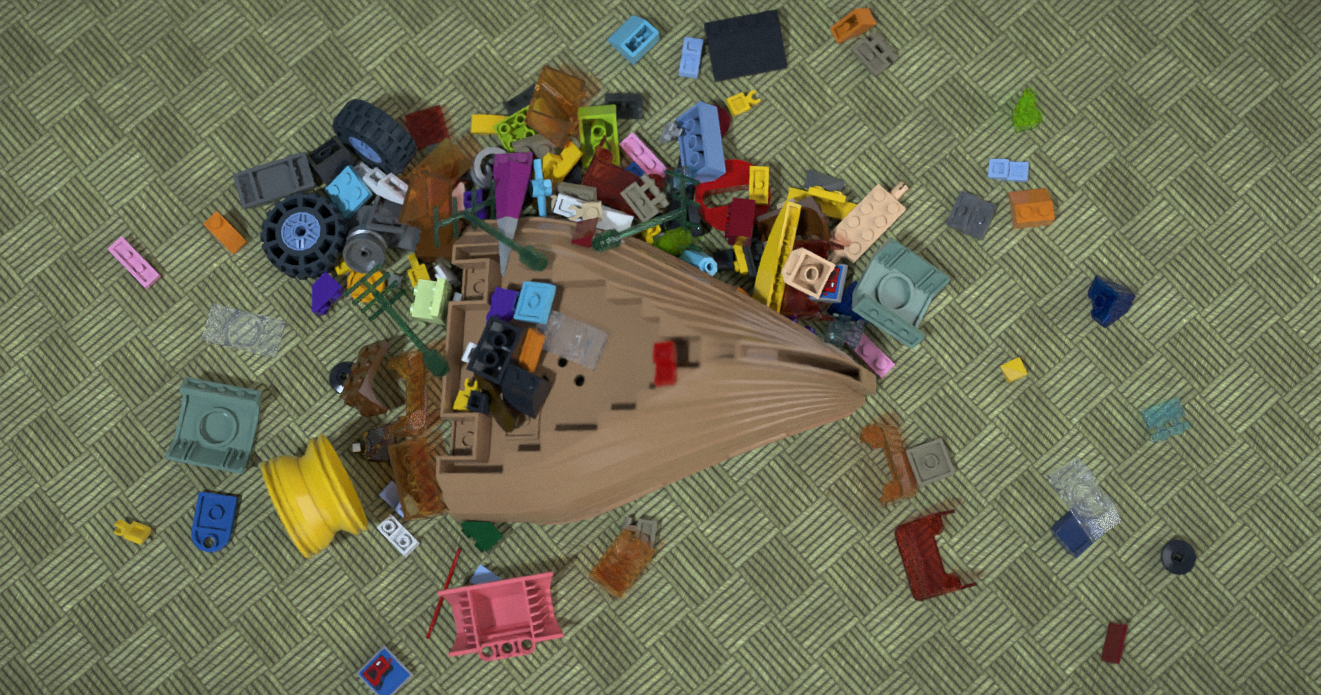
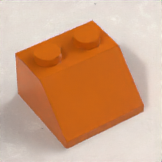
[1008,188,1055,229]

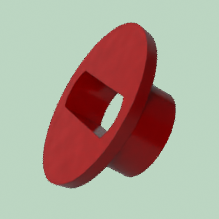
[695,159,771,232]

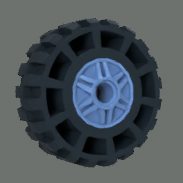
[332,99,417,176]
[260,192,349,280]

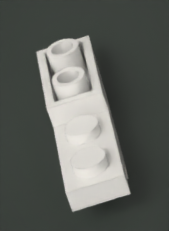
[553,193,634,235]

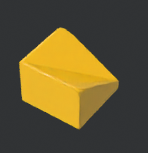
[1000,357,1027,384]

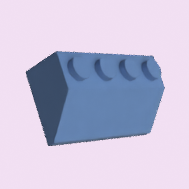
[676,101,726,185]

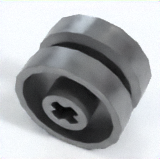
[343,224,388,274]

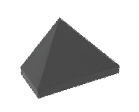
[803,169,845,192]

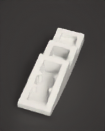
[354,162,419,206]

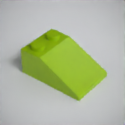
[578,105,620,168]

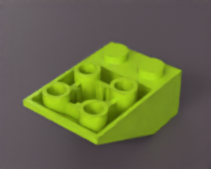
[493,98,564,153]

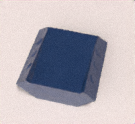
[1050,505,1103,559]

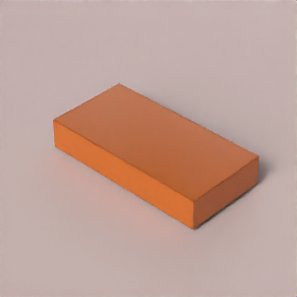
[518,328,546,372]

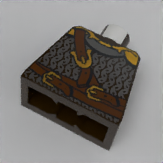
[352,424,399,463]

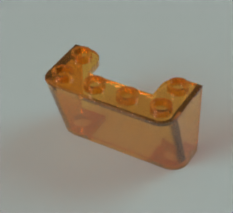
[524,65,587,150]

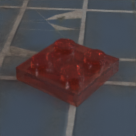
[404,105,451,151]

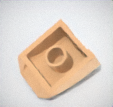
[781,248,836,299]

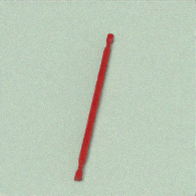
[426,549,461,639]

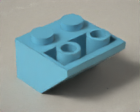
[607,15,659,65]

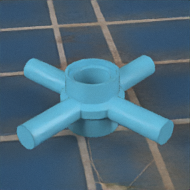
[529,159,552,216]

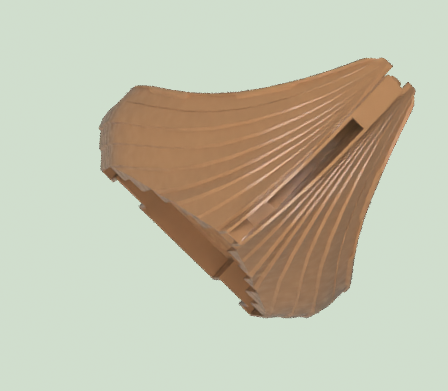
[436,216,876,525]

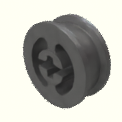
[470,147,507,191]

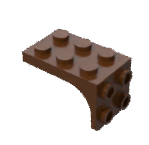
[755,196,832,248]
[339,340,390,418]

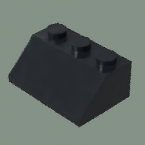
[466,315,527,386]

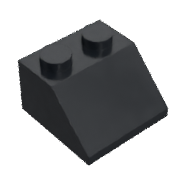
[307,135,357,186]
[502,363,552,419]

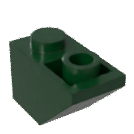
[460,521,505,554]

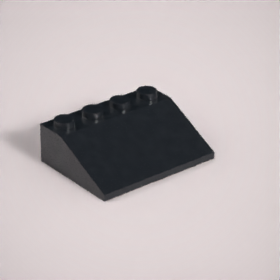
[704,9,787,83]

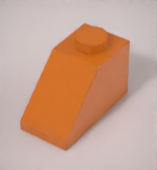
[830,8,876,44]
[203,211,248,255]

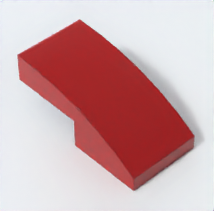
[652,341,677,387]

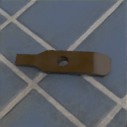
[474,373,517,433]

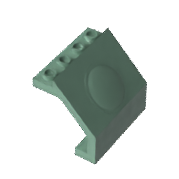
[852,237,950,349]
[166,377,262,474]

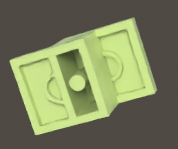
[410,278,452,326]

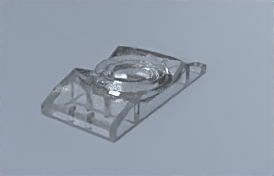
[202,303,286,358]
[535,309,610,371]
[1046,457,1121,542]

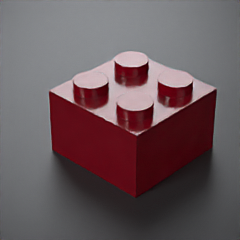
[724,197,756,247]

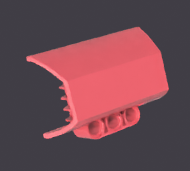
[438,571,564,661]

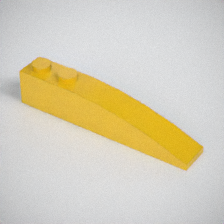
[752,201,802,313]

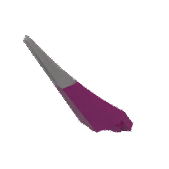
[493,152,534,277]

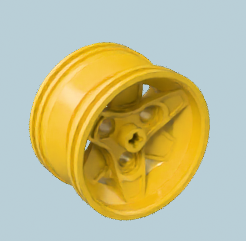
[261,433,369,559]

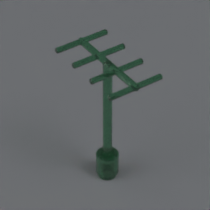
[592,169,702,253]
[433,179,548,272]
[343,263,450,378]

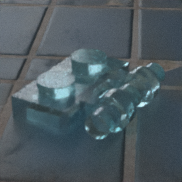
[824,313,865,349]
[1141,397,1190,442]

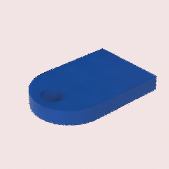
[191,492,239,553]

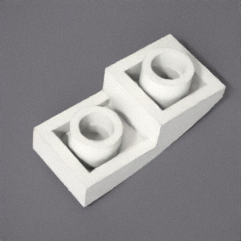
[435,265,461,288]
[377,514,420,557]

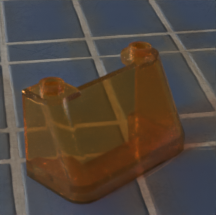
[388,351,428,437]
[858,424,917,508]

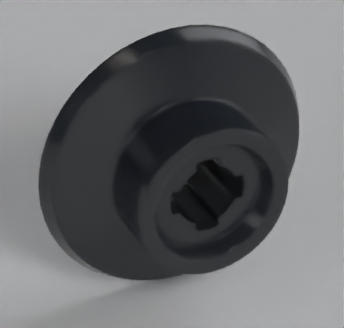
[329,361,354,394]
[1161,540,1196,575]

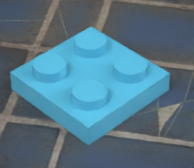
[325,166,373,219]
[513,281,557,324]

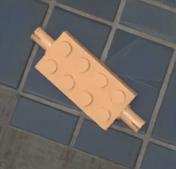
[825,181,909,264]

